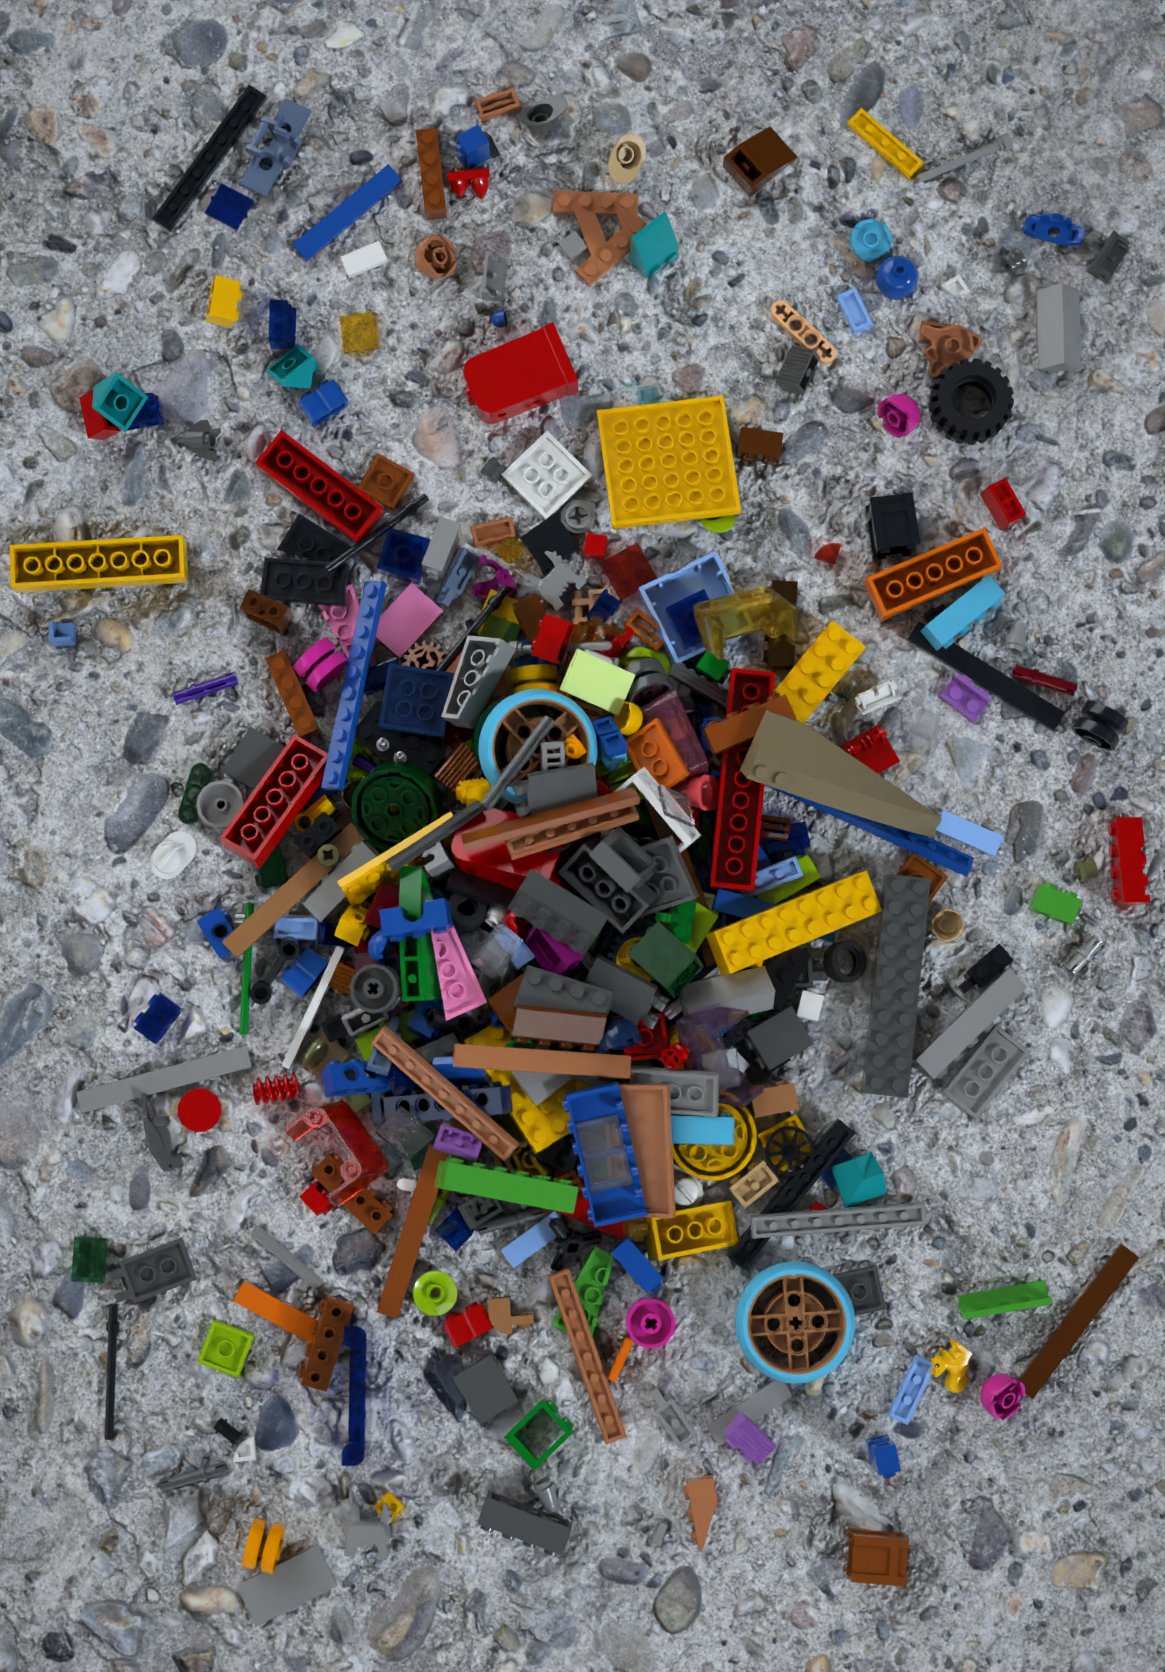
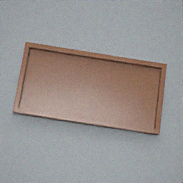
[605,1083,676,1218]

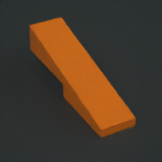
[233,1280,318,1343]

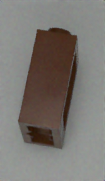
[239,589,294,636]

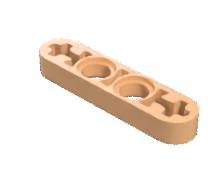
[770,300,836,365]

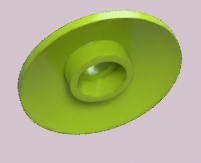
[413,1271,457,1316]

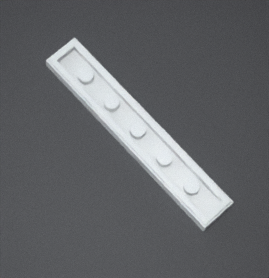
[282,946,347,1070]

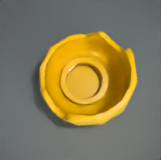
[614,701,643,735]

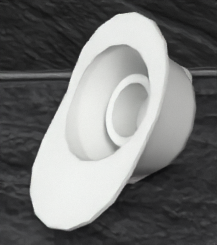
[150,831,197,879]
[673,1162,703,1209]

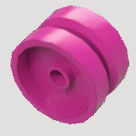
[293,637,348,692]
[626,1296,675,1349]

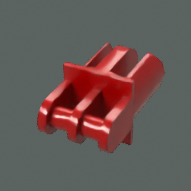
[600,627,634,658]

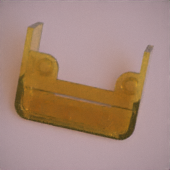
[693,587,798,660]

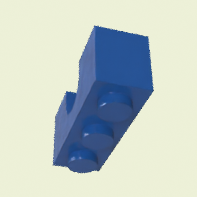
[379,898,453,942]
[865,1434,901,1478]

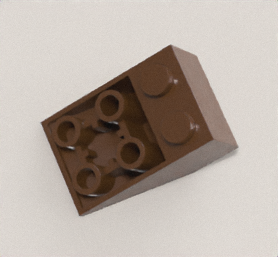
[722,126,798,197]

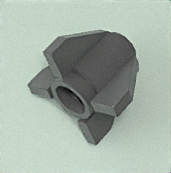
[182,420,221,460]

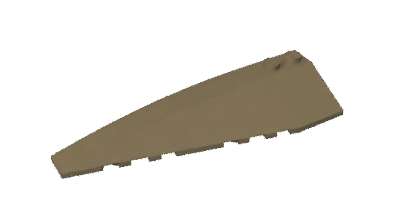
[740,710,942,838]

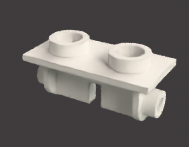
[854,680,902,716]

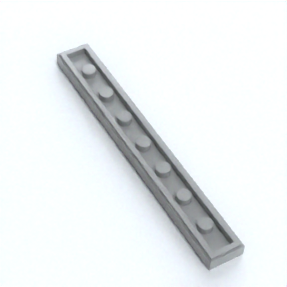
[76,1046,253,1113]
[750,1202,926,1239]

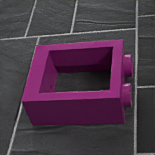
[524,926,584,977]

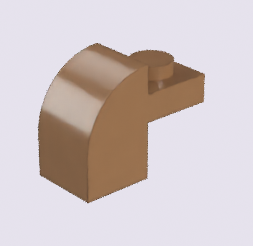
[487,1297,534,1334]

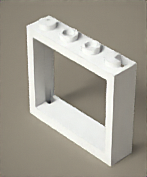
[599,767,701,853]

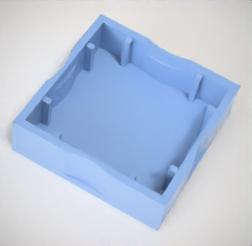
[638,551,754,664]

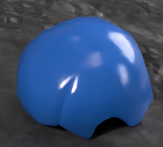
[368,930,395,965]

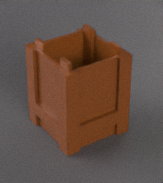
[843,1528,909,1587]

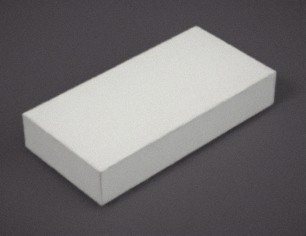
[340,241,388,278]

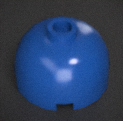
[875,255,918,300]

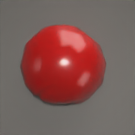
[504,910,530,940]

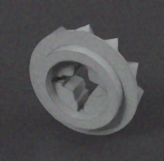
[561,500,595,534]

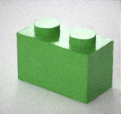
[1028,882,1082,926]

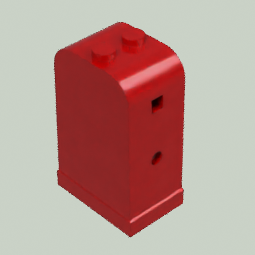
[463,322,578,424]
[451,807,573,892]

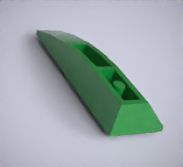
[399,866,442,1001]

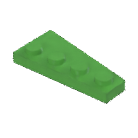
[551,1245,614,1335]

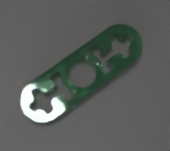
[178,763,211,825]

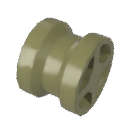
[317,844,340,868]
[1074,857,1098,882]

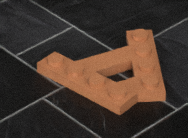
[553,191,647,287]

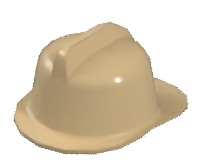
[608,134,646,184]

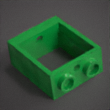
[504,1398,575,1470]

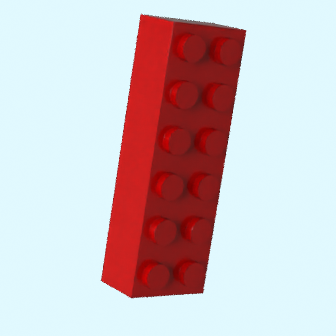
[255,430,385,544]
[219,734,328,869]

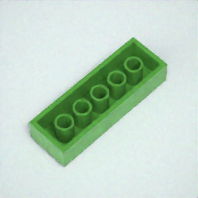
[434,1157,578,1214]

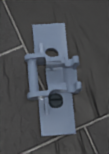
[240,98,312,197]

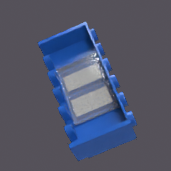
[562,1081,648,1227]

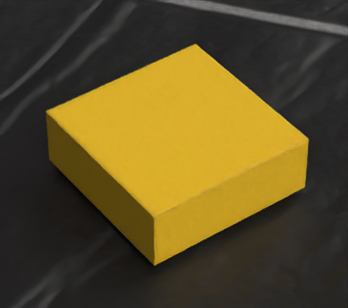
[374,1490,405,1523]

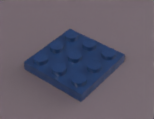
[378,663,454,738]

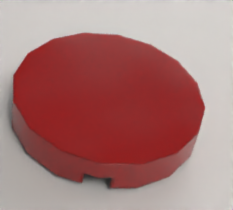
[177,1088,222,1132]

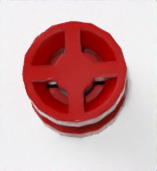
[661,1043,689,1070]

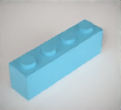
[920,575,1005,651]
[671,1113,735,1146]

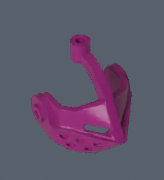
[472,555,517,600]

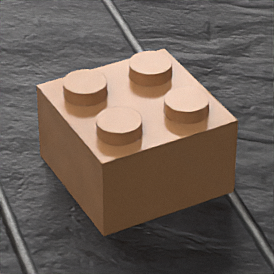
[747,1079,799,1118]

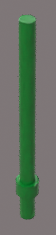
[239,903,254,1034]

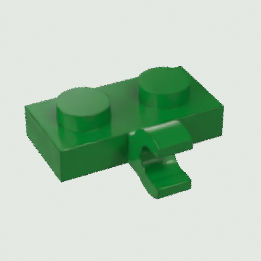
[655,900,697,944]

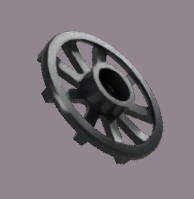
[765,1126,815,1176]

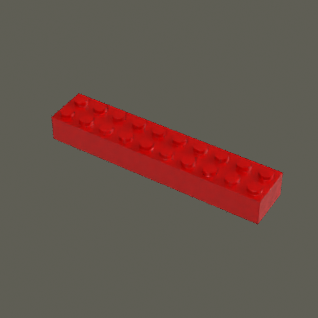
[709,668,775,893]

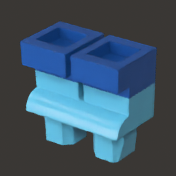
[591,716,628,772]

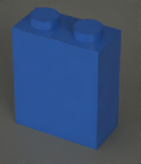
[611,1236,664,1293]

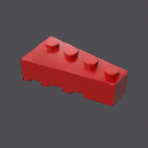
[1108,817,1150,906]

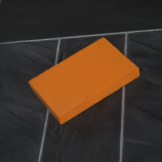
[625,718,690,791]

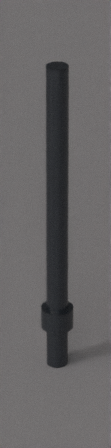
[324,494,429,574]
[435,585,511,672]
[104,1303,120,1440]

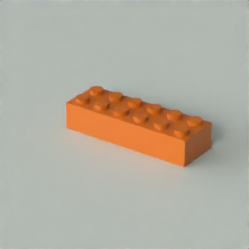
[864,528,1003,621]

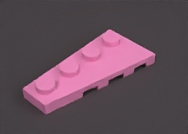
[318,584,378,669]

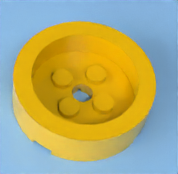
[672,1092,757,1181]

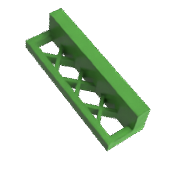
[957,1280,1053,1320]

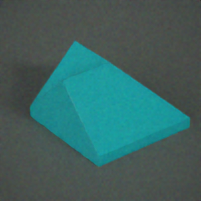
[265,344,319,389]
[92,372,148,433]
[830,1152,887,1208]

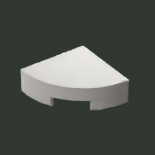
[940,275,970,297]
[234,1436,257,1462]

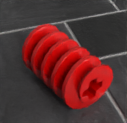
[253,1072,301,1105]

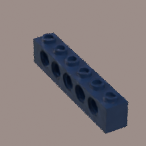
[383,1082,513,1124]

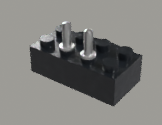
[354,700,446,776]

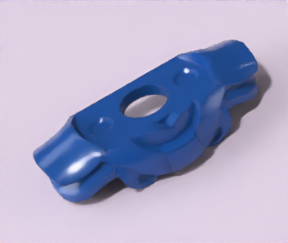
[1023,213,1085,246]

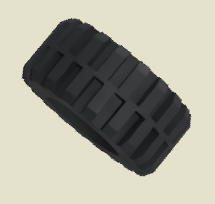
[928,358,1014,445]

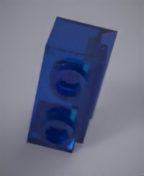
[268,300,297,349]

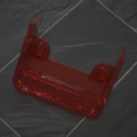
[283,1101,389,1207]

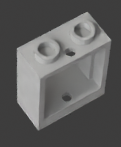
[422,516,462,581]

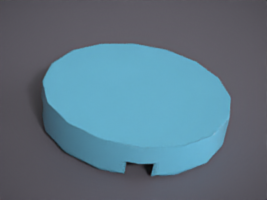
[849,219,892,262]

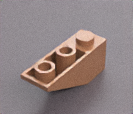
[683,1475,717,1551]

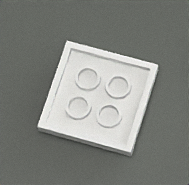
[501,431,592,520]

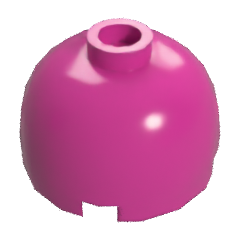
[877,394,920,438]
[980,1373,1025,1420]

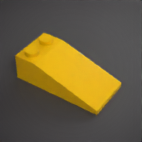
[641,1200,738,1261]

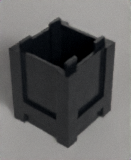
[865,492,920,560]

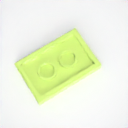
[559,649,635,715]

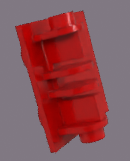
[841,724,900,774]

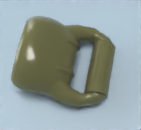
[303,1038,329,1067]

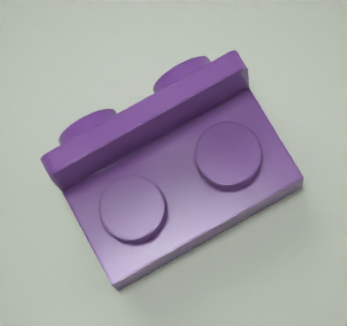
[939,673,992,722]
[433,1124,483,1162]

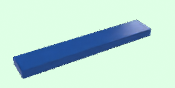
[292,164,402,262]
[711,888,837,943]

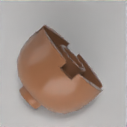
[414,235,457,279]

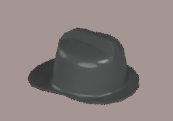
[519,95,568,134]

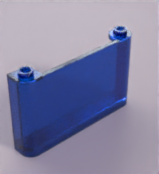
[341,1319,373,1466]

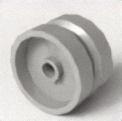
[196,780,248,831]

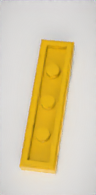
[847,108,924,179]

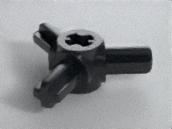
[549,1217,602,1272]

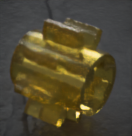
[497,537,524,563]
[623,1217,650,1242]

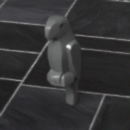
[141,1093,182,1172]

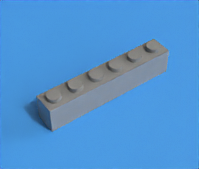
[913,968,1027,1079]

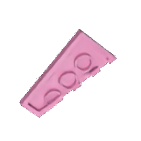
[431,926,487,1021]

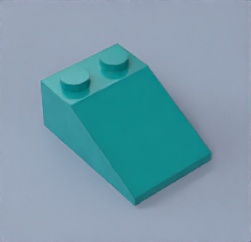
[629,212,679,279]

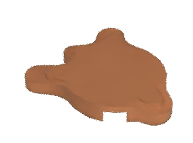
[919,324,982,378]

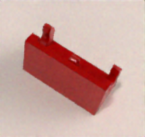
[980,478,1027,531]

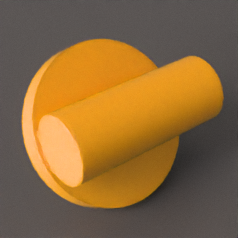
[564,734,587,759]

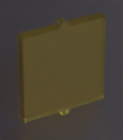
[339,312,379,353]

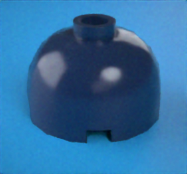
[598,1015,642,1054]

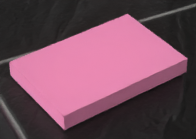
[376,582,443,659]

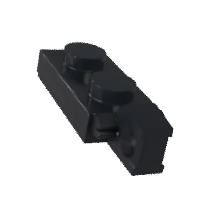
[957,943,1014,994]

